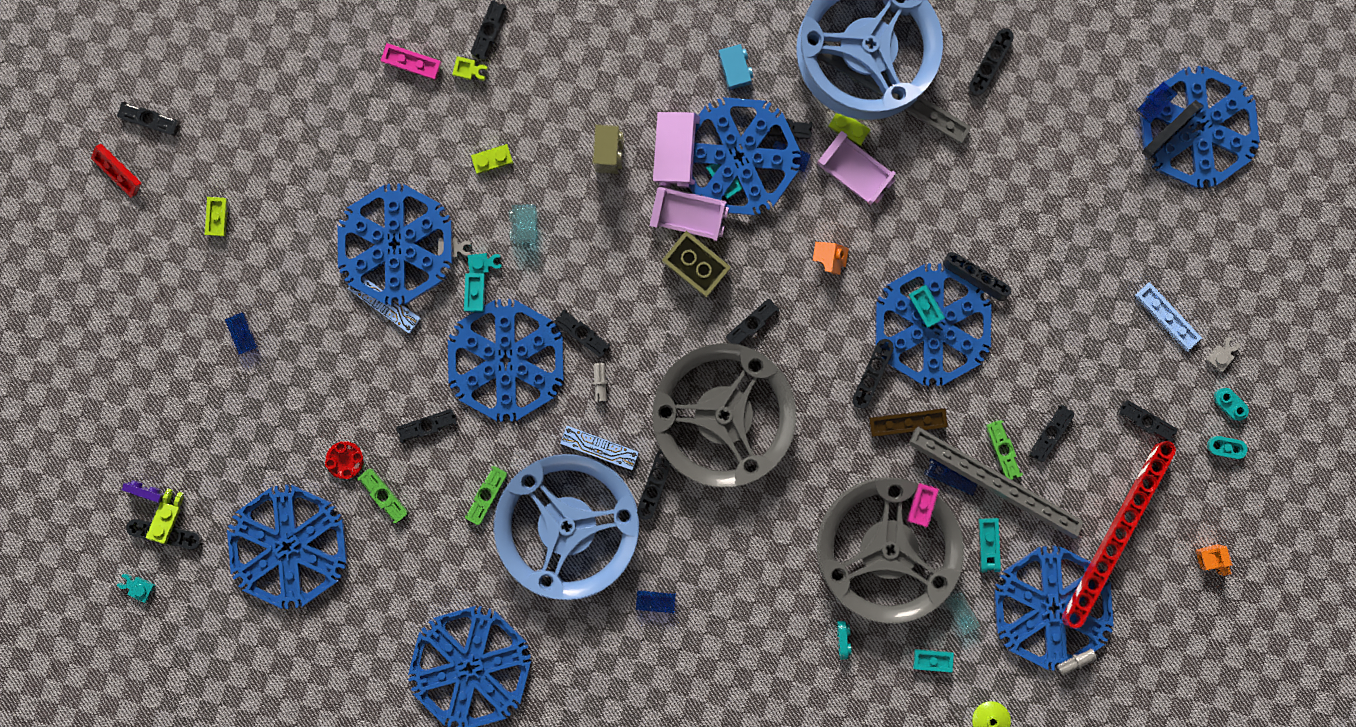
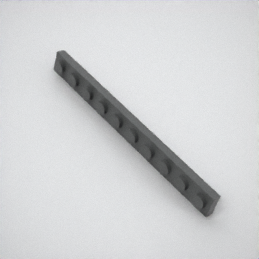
[808,39,971,145]
[908,427,1084,539]

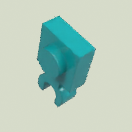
[467,253,502,273]
[117,574,155,603]

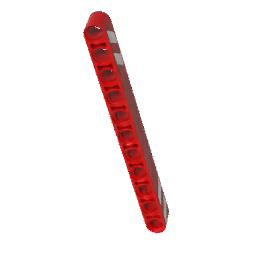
[1062,441,1176,628]

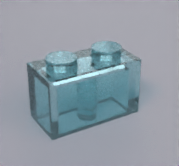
[509,204,538,245]

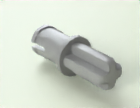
[592,363,608,401]
[1058,648,1097,675]

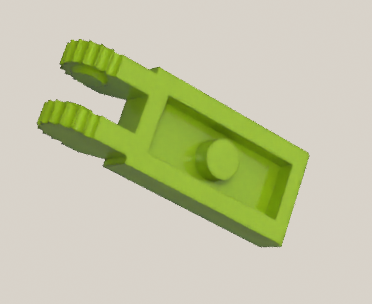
[146,489,184,545]

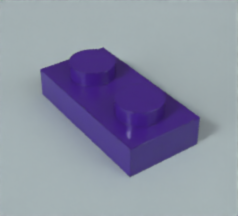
[122,480,164,503]

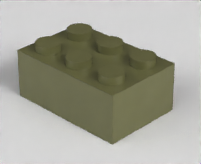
[593,124,624,174]
[662,231,731,298]

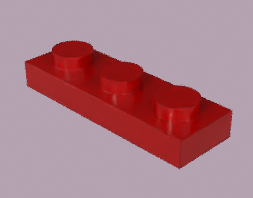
[91,144,142,197]

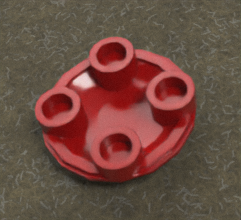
[325,441,364,479]

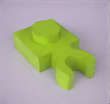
[452,56,488,81]

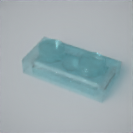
[944,592,980,635]

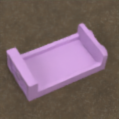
[653,112,700,188]
[817,131,896,205]
[650,186,729,241]

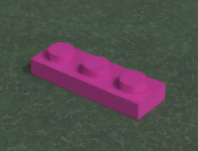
[380,43,442,80]

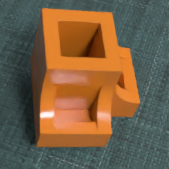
[813,242,849,275]
[1195,544,1232,576]

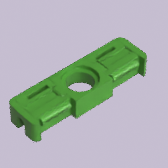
[986,420,1023,480]
[465,466,507,525]
[358,469,408,523]

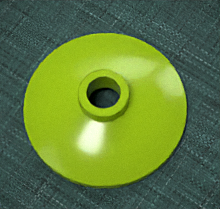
[972,701,1011,727]

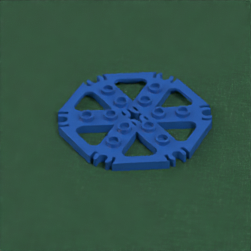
[1139,66,1260,188]
[689,97,801,216]
[337,183,453,306]
[875,263,991,386]
[448,299,564,422]
[227,484,348,609]
[994,546,1114,671]
[408,605,532,727]

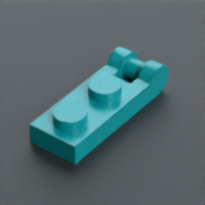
[978,518,1001,573]

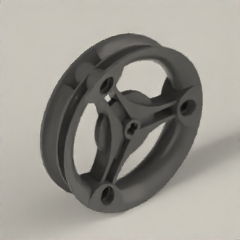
[652,343,796,487]
[817,477,964,623]

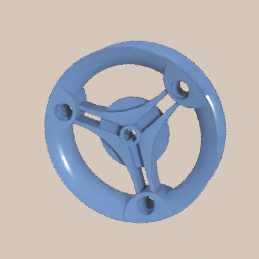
[796,0,943,120]
[494,454,639,600]

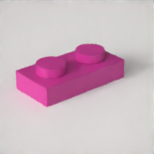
[907,483,939,527]

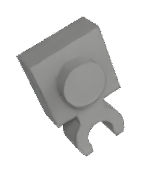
[438,237,472,258]
[1206,337,1240,372]

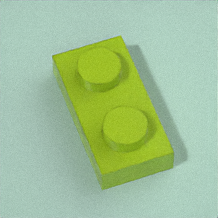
[828,113,871,146]
[471,144,513,174]
[205,197,228,237]

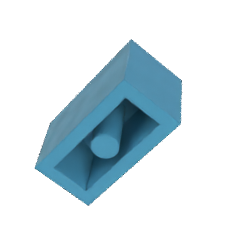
[718,44,753,90]

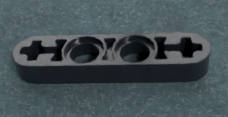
[968,28,1014,96]
[1142,100,1204,160]
[943,252,1011,301]
[853,339,894,409]
[637,449,672,520]
[126,519,202,549]

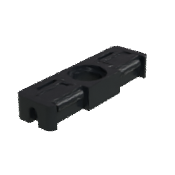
[470,0,508,61]
[117,102,180,136]
[754,117,812,139]
[726,299,779,345]
[555,309,610,357]
[1117,400,1178,442]
[1028,405,1075,462]
[396,409,458,443]

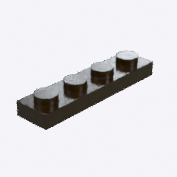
[869,408,948,437]

